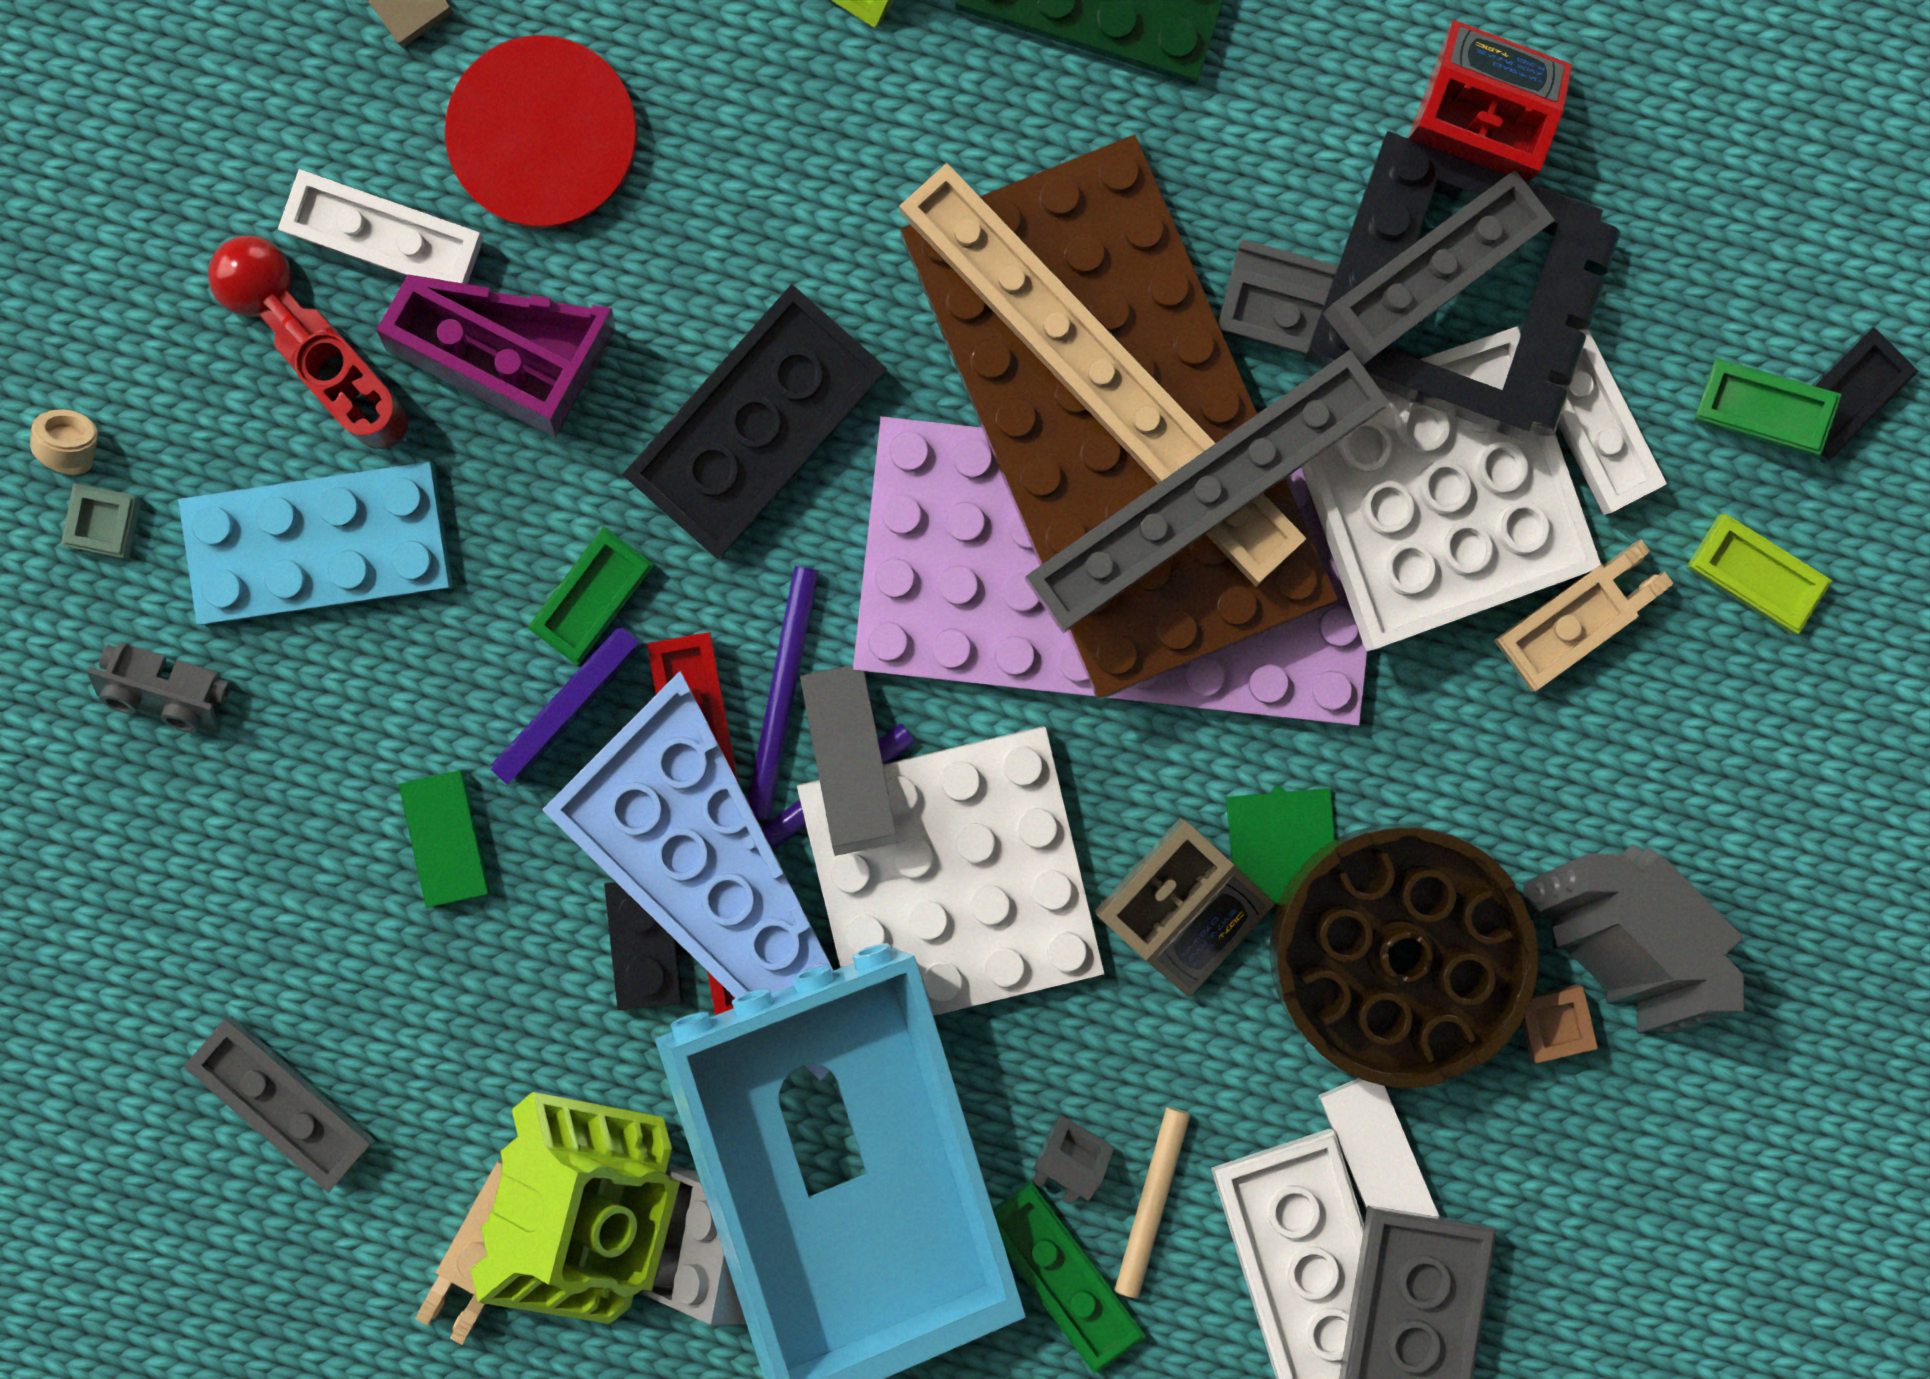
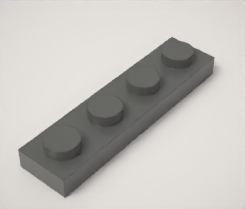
[1323,170,1555,365]

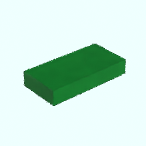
[1695,358,1842,459]
[527,526,657,666]
[398,769,492,908]

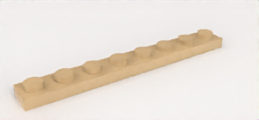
[899,163,1307,587]

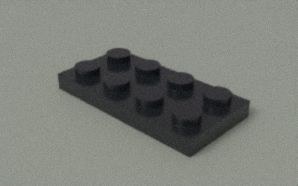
[622,284,888,561]

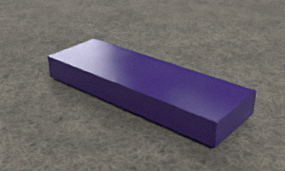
[491,627,646,785]

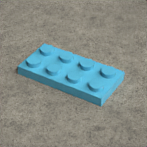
[178,462,453,626]

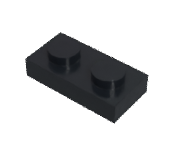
[604,881,683,1010]

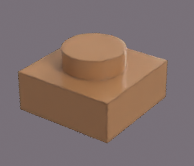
[1522,984,1598,1064]

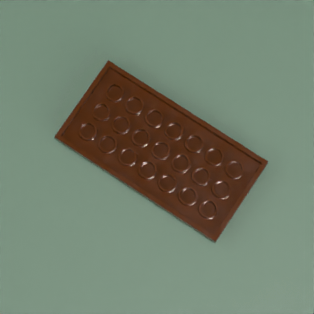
[900,134,1338,701]

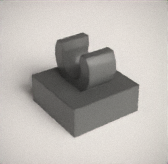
[1034,1114,1115,1204]

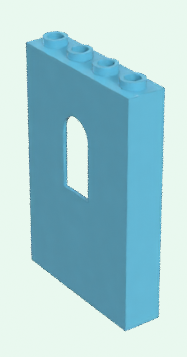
[655,943,1026,1379]

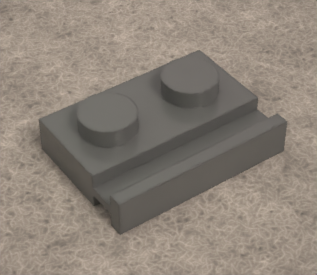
[1217,239,1338,356]

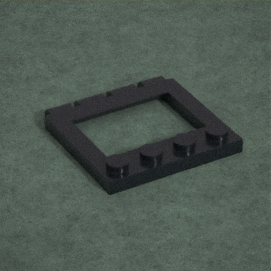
[1304,131,1621,441]

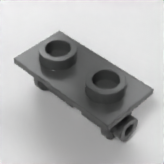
[87,642,231,734]

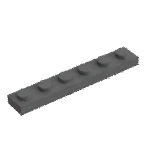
[1025,349,1390,634]

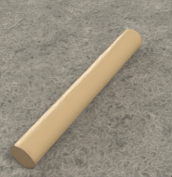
[1114,1107,1191,1298]

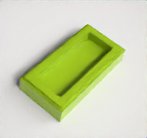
[1685,513,1832,635]

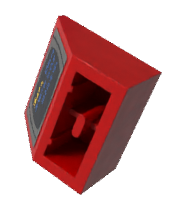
[1408,20,1572,183]

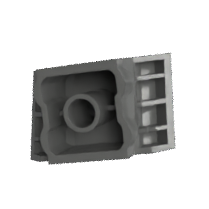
[1523,844,1744,1033]

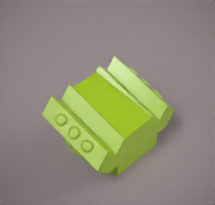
[470,1092,680,1324]

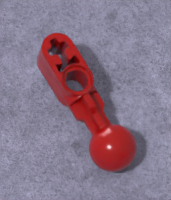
[208,235,408,449]

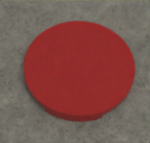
[445,35,638,230]

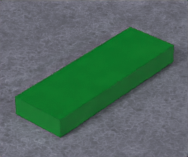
[992,1180,1146,1374]

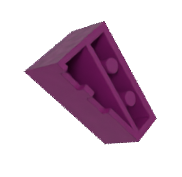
[376,274,616,438]

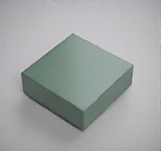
[61,483,142,559]

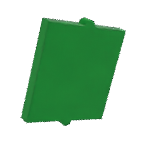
[1226,786,1335,904]

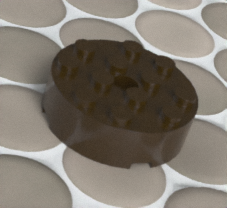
[1269,824,1538,1088]

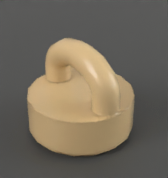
[30,409,98,475]

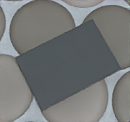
[1339,1205,1497,1379]

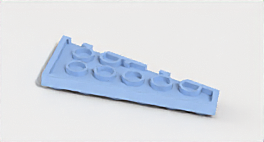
[542,670,834,1081]

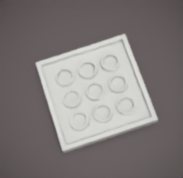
[1301,326,1601,651]
[797,726,1104,1016]

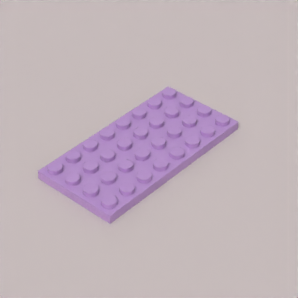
[853,417,1367,725]

